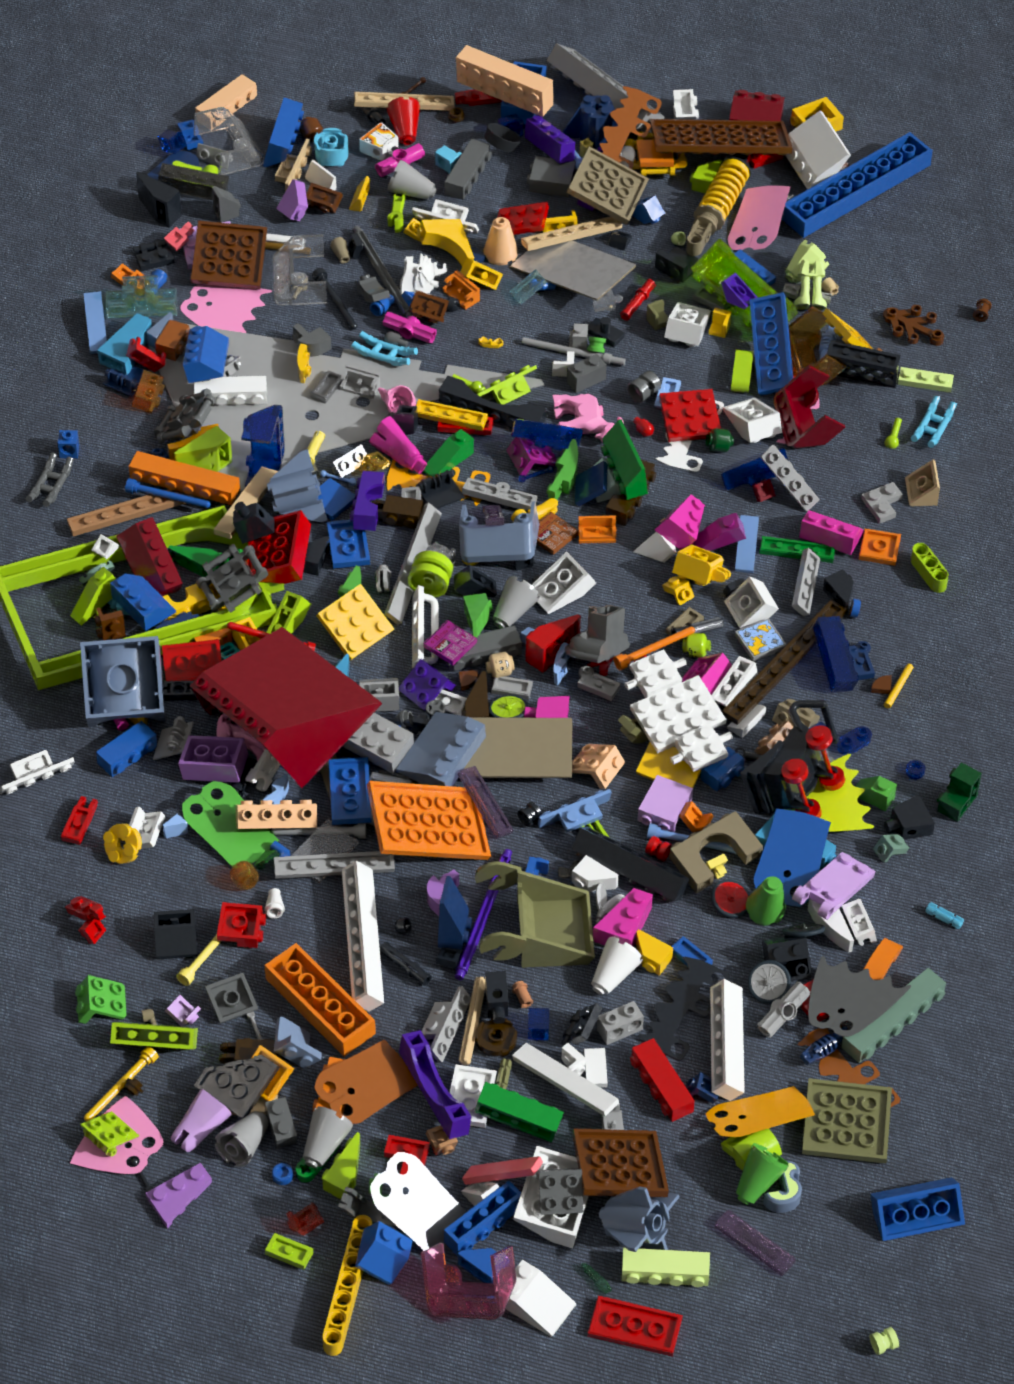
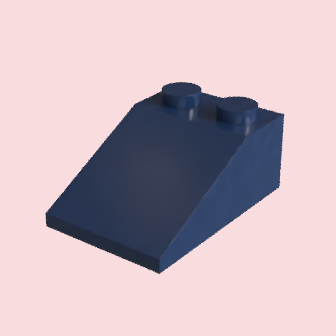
[438,876,472,950]

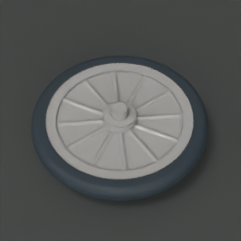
[748,960,791,1004]

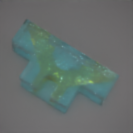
[106,275,178,318]

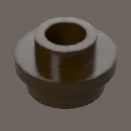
[448,107,465,123]
[124,1078,144,1097]

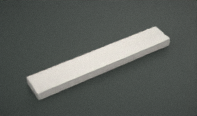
[512,1043,619,1116]

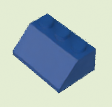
[110,574,176,631]

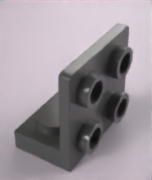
[536,1168,583,1215]

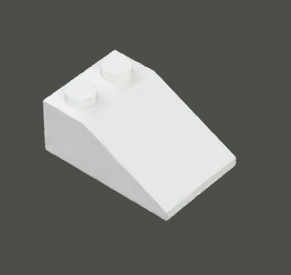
[664,302,711,346]
[723,398,782,443]
[532,552,596,614]
[498,1260,576,1337]

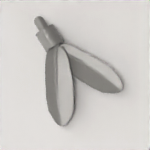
[596,883,625,924]

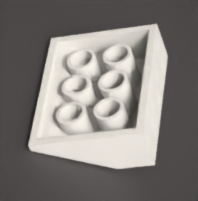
[786,111,851,189]
[513,1146,589,1248]

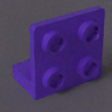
[399,659,456,711]

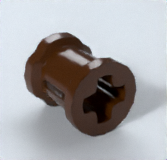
[973,298,992,322]

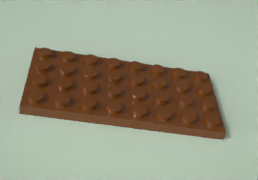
[650,119,792,156]

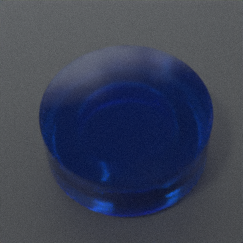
[906,760,926,780]

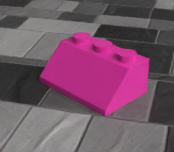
[799,510,864,555]
[682,653,732,695]

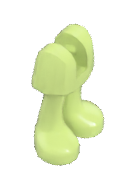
[794,260,827,311]

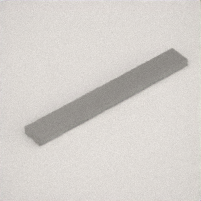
[384,502,442,625]

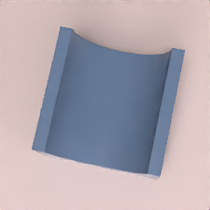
[80,636,166,727]

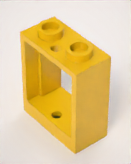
[790,97,844,132]

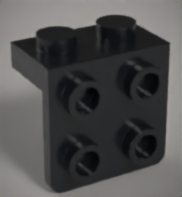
[655,247,702,283]

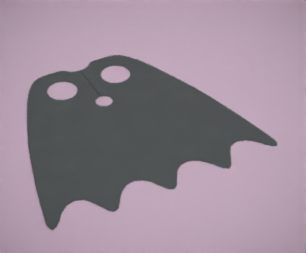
[808,956,911,1037]

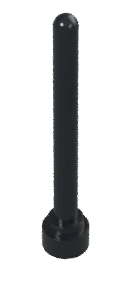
[312,268,357,330]

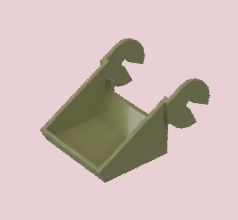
[475,861,595,968]

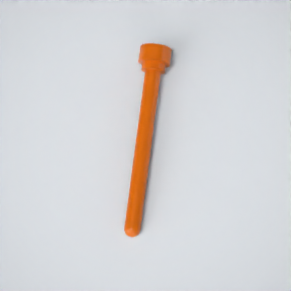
[613,627,695,671]

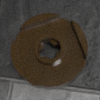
[476,1017,517,1057]

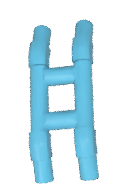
[351,331,418,366]
[911,396,957,448]

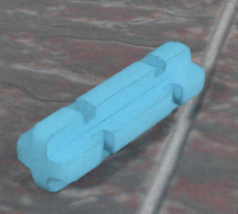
[925,902,964,929]

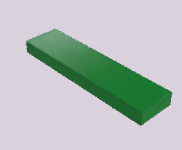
[759,536,835,563]

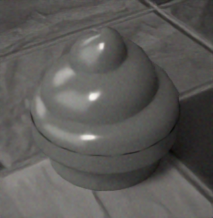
[393,710,414,729]

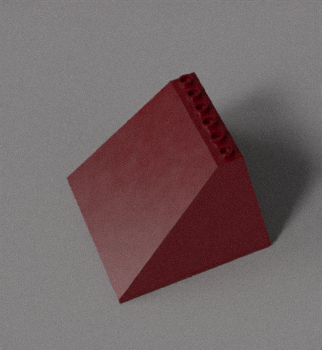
[190,627,382,788]

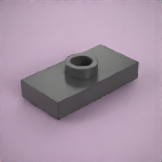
[693,285,731,310]

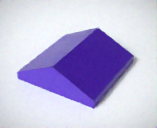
[721,272,758,310]

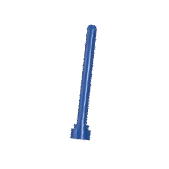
[125,478,211,508]

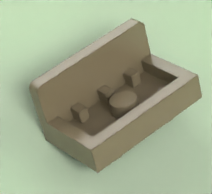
[772,699,820,728]

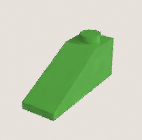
[463,593,492,638]

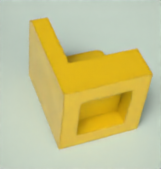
[709,308,732,338]

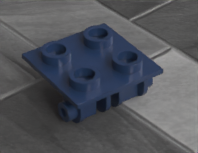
[103,366,152,397]

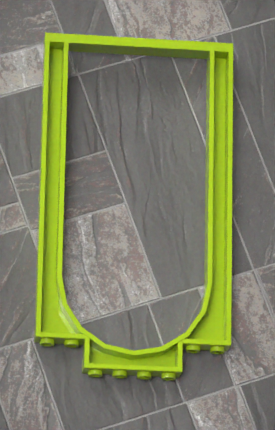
[0,505,284,690]

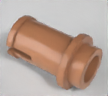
[512,981,533,1008]

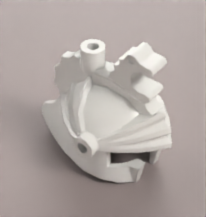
[400,254,447,294]

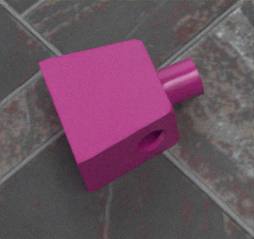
[524,696,569,718]

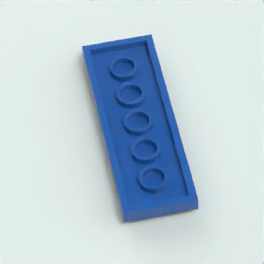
[749,292,793,396]

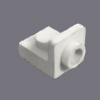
[561,1043,585,1075]

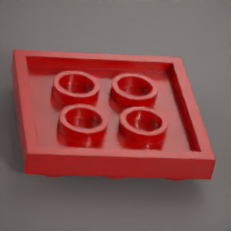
[659,389,721,442]

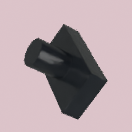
[588,317,625,347]

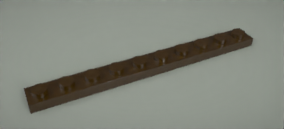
[722,599,847,725]

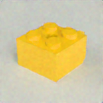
[672,545,731,586]

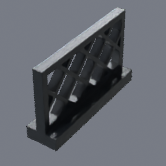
[826,340,901,388]

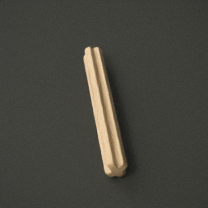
[459,976,485,1066]

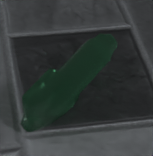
[581,1263,612,1295]

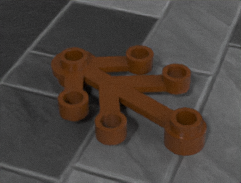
[883,305,944,346]

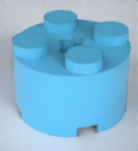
[314,128,348,167]

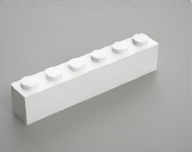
[710,979,744,1101]

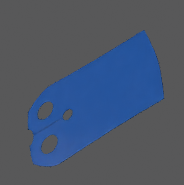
[754,809,831,907]

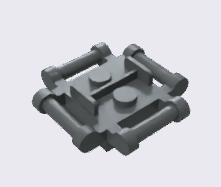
[154,388,215,444]
[196,544,268,613]

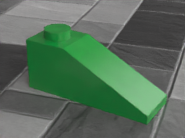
[423,429,474,477]
[168,545,225,577]

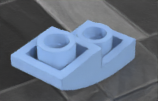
[263,774,289,804]

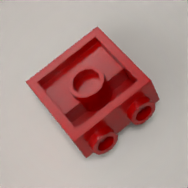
[217,902,266,948]

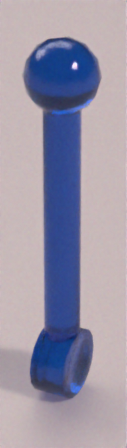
[519,466,554,483]

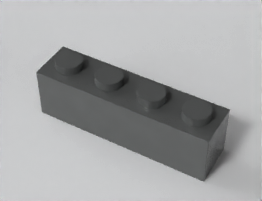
[445,139,492,200]
[445,625,522,672]

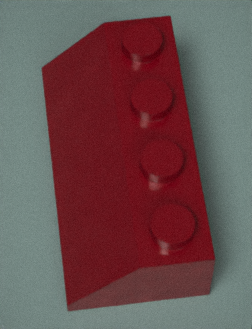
[116,517,183,597]

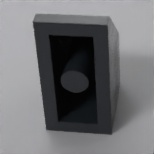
[303,536,330,576]
[454,565,497,597]
[823,569,854,613]

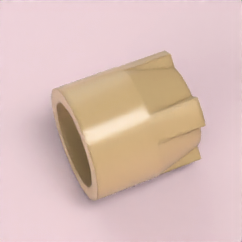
[821,277,839,296]

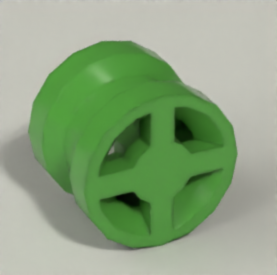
[587,337,606,353]

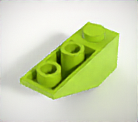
[322,1132,360,1199]

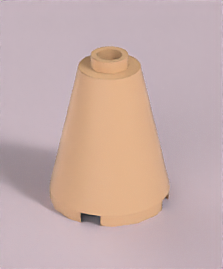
[484,217,518,265]

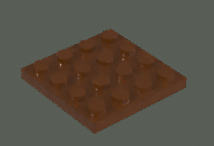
[191,220,267,290]
[572,1129,669,1197]

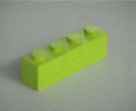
[110,1022,198,1050]

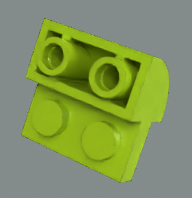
[721,1128,782,1170]

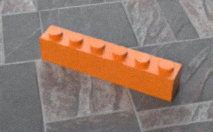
[129,451,240,505]

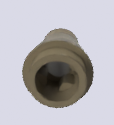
[330,237,350,264]

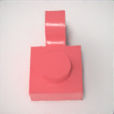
[164,222,195,251]

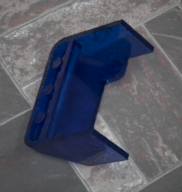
[241,404,285,487]

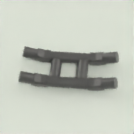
[26,452,74,507]

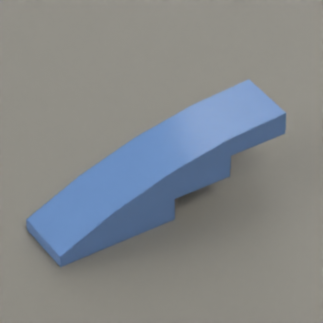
[83,291,107,354]

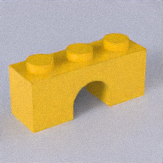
[158,584,211,624]

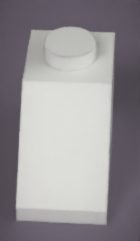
[572,855,618,892]

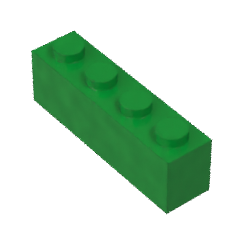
[474,1082,564,1142]

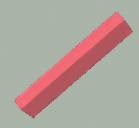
[462,1156,543,1185]

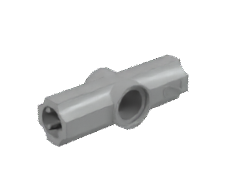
[757,982,810,1038]

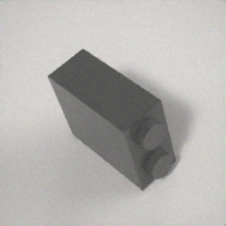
[527,156,576,197]

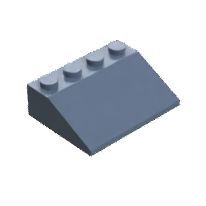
[396,712,486,786]

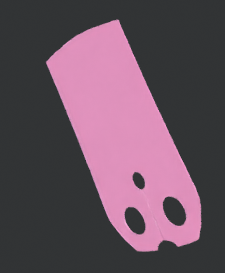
[727,186,790,250]

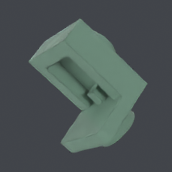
[873,834,909,862]

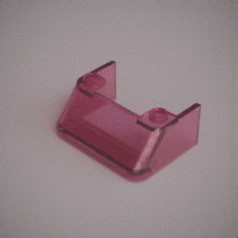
[421,1243,516,1320]

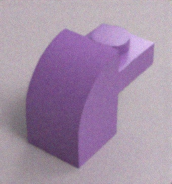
[427,869,459,916]

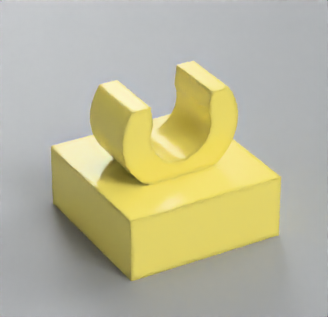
[706,854,728,879]

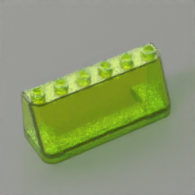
[691,238,798,328]

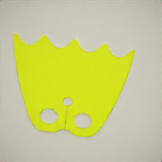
[784,754,874,832]

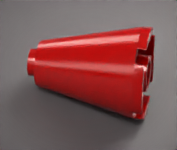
[387,97,420,145]

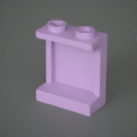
[638,775,693,832]

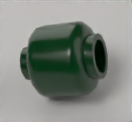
[706,428,734,453]

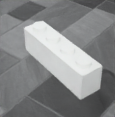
[194,376,267,405]

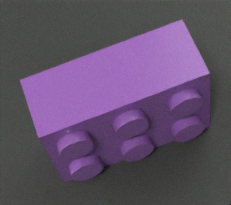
[178,735,249,783]

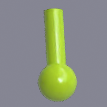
[452,374,484,394]
[884,418,902,449]

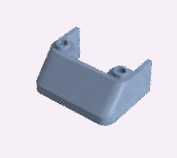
[459,501,540,563]

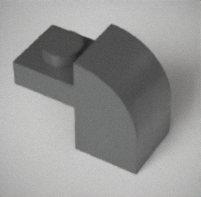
[292,323,331,357]

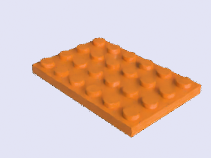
[367,781,491,860]

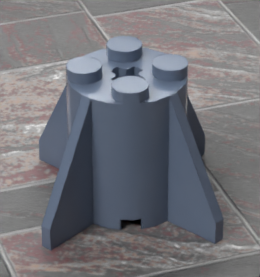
[267,449,327,522]
[599,1186,679,1252]

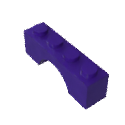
[350,471,384,531]

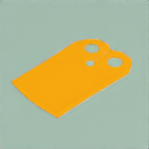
[706,1086,815,1137]

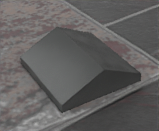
[205,973,258,1024]

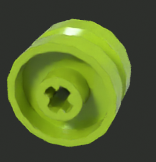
[408,551,453,597]

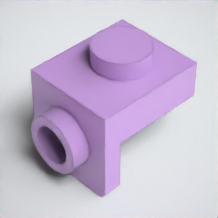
[165,995,201,1027]

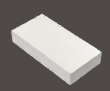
[584,1048,608,1088]

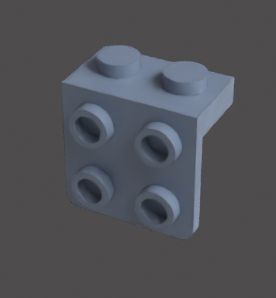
[274,1017,322,1069]

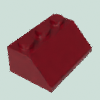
[729,90,785,121]

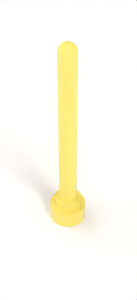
[176,934,221,986]

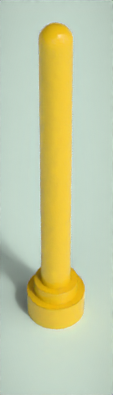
[84,1046,159,1122]

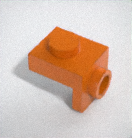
[679,801,714,832]

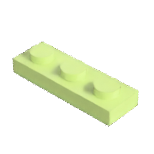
[898,367,954,393]

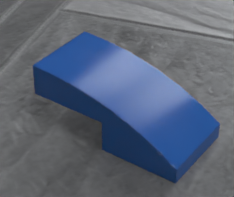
[177,120,203,150]

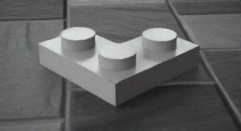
[861,482,903,523]

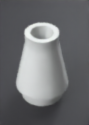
[265,888,285,918]

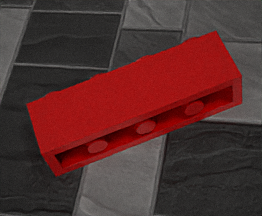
[630,1038,695,1122]

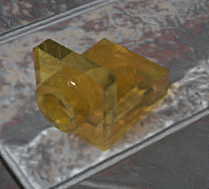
[359,451,391,472]

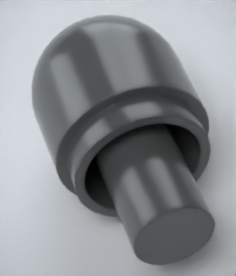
[384,332,408,347]

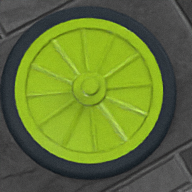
[489,695,529,718]

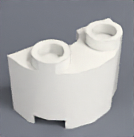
[673,89,699,120]

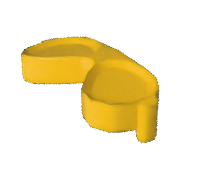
[478,337,503,348]

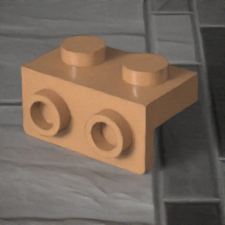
[754,721,793,755]

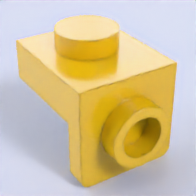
[662,576,694,605]

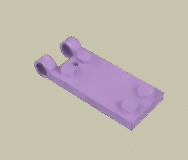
[792,852,876,920]

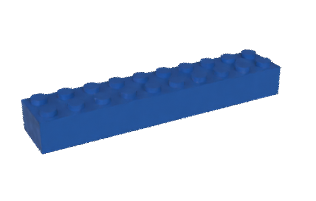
[781,132,933,238]

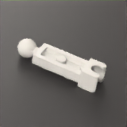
[245,749,280,791]

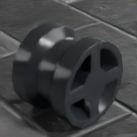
[517,802,542,827]

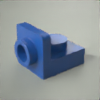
[525,857,549,876]

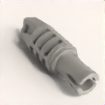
[783,283,832,305]

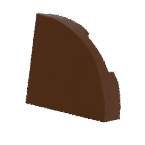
[459,670,478,691]
[871,675,892,694]

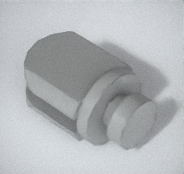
[375,565,391,593]

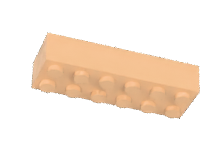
[456,45,553,117]

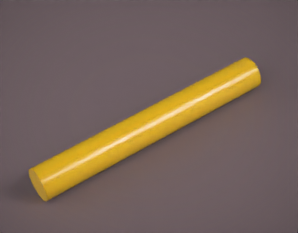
[884,663,914,709]

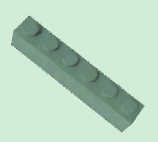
[841,968,946,1063]

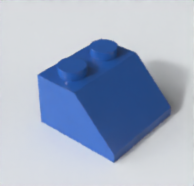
[355,1221,413,1285]

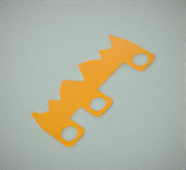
[387,459,490,506]

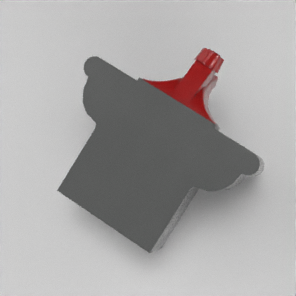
[565,604,630,676]

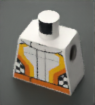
[359,123,399,161]

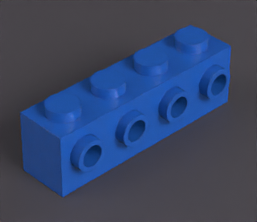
[444,1181,521,1256]

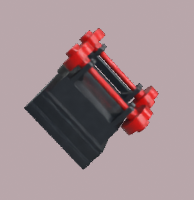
[740,700,846,818]

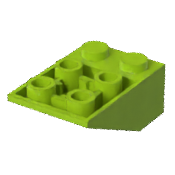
[174,426,232,472]

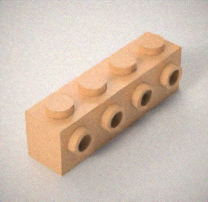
[236,800,317,829]

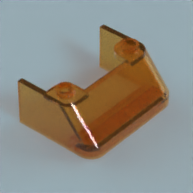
[788,306,846,386]

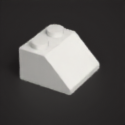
[724,576,779,629]

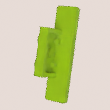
[475,365,537,405]

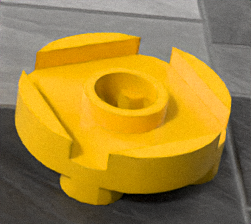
[103,824,142,864]

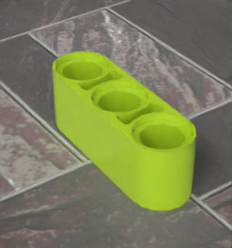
[731,350,754,393]
[911,543,949,593]

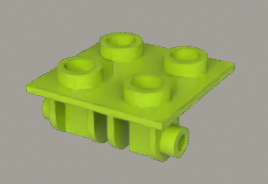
[80,1111,139,1157]

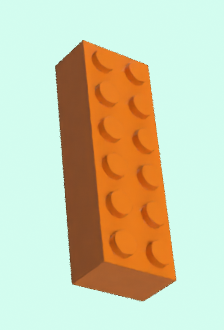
[264,943,376,1057]

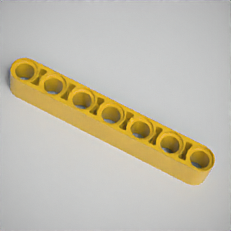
[323,1215,372,1356]

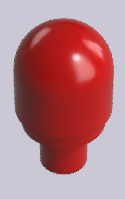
[633,417,654,437]

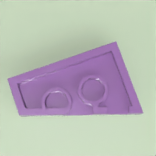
[145,1163,212,1229]

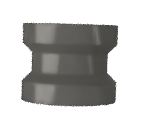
[426,700,445,719]

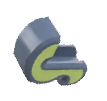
[763,1161,802,1213]

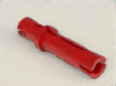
[620,279,656,321]

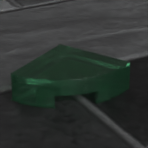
[254,849,280,870]

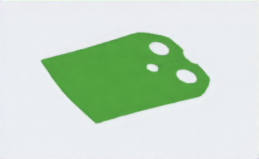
[182,781,279,872]

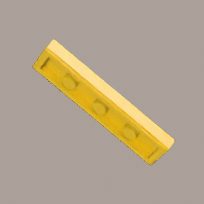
[416,399,488,431]

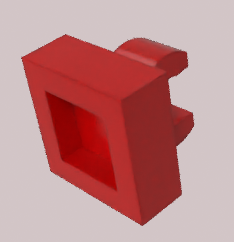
[78,918,106,944]

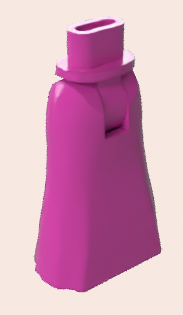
[369,416,427,474]

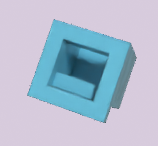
[435,145,462,174]

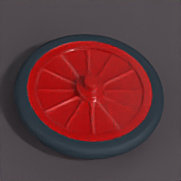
[710,879,750,918]

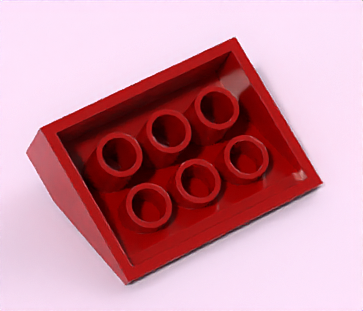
[246,510,311,584]

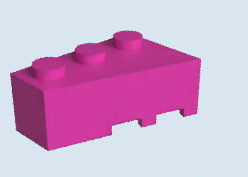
[654,495,705,550]
[593,888,653,947]

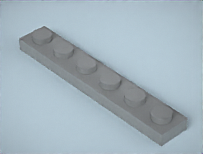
[274,851,395,879]

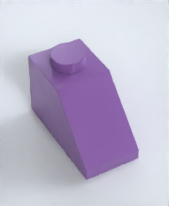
[276,179,308,222]

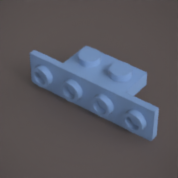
[538,789,611,832]

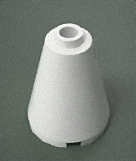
[591,937,643,995]

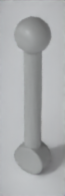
[247,1012,264,1040]

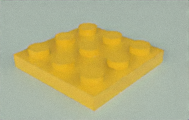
[822,308,873,349]
[316,584,394,661]

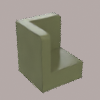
[646,299,668,331]

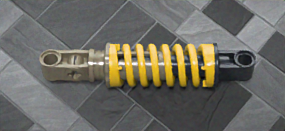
[686,153,751,256]

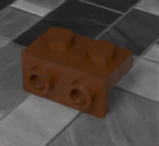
[306,183,343,213]
[409,289,449,324]
[94,607,126,640]

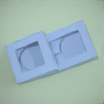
[654,377,681,408]
[554,642,570,685]

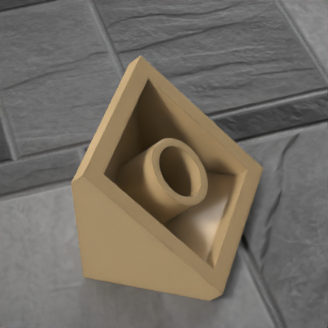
[905,460,940,506]

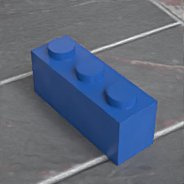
[96,721,157,777]

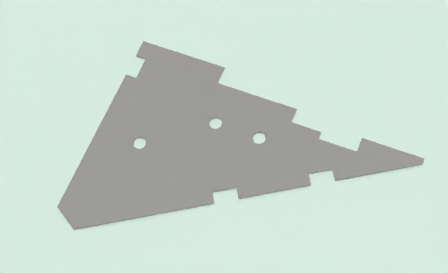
[148,324,545,492]

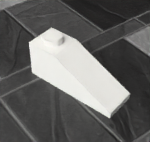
[711,656,758,707]

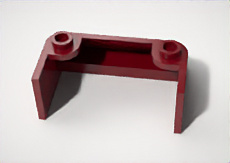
[773,365,845,449]

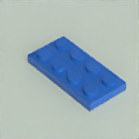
[329,757,372,825]

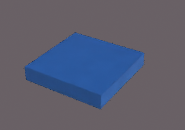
[318,478,355,521]

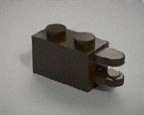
[372,495,423,528]
[219,1038,278,1063]

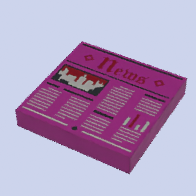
[423,620,477,665]

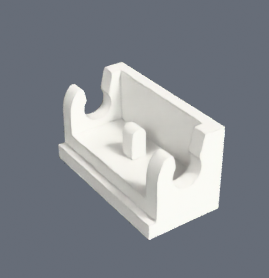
[842,899,877,946]

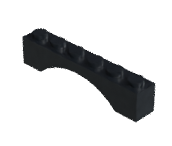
[439,376,546,435]

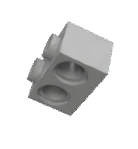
[597,1001,644,1045]

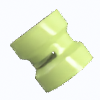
[870,1327,899,1355]

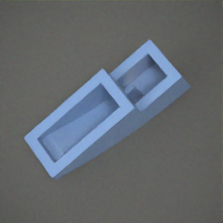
[735,515,759,573]

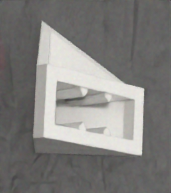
[633,532,676,563]
[461,1182,500,1206]

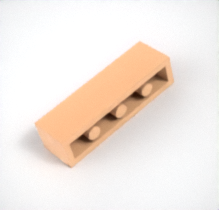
[195,75,257,130]

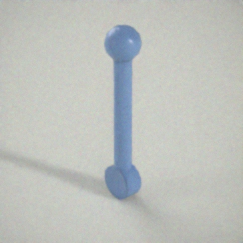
[320,470,356,486]

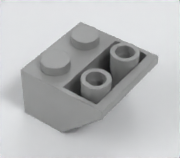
[359,678,399,711]

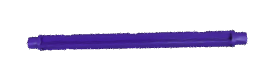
[455,849,512,981]

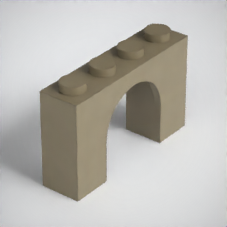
[669,811,763,894]

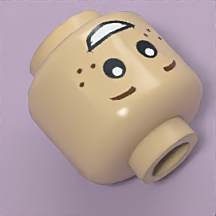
[485,652,515,678]

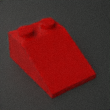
[525,614,581,673]

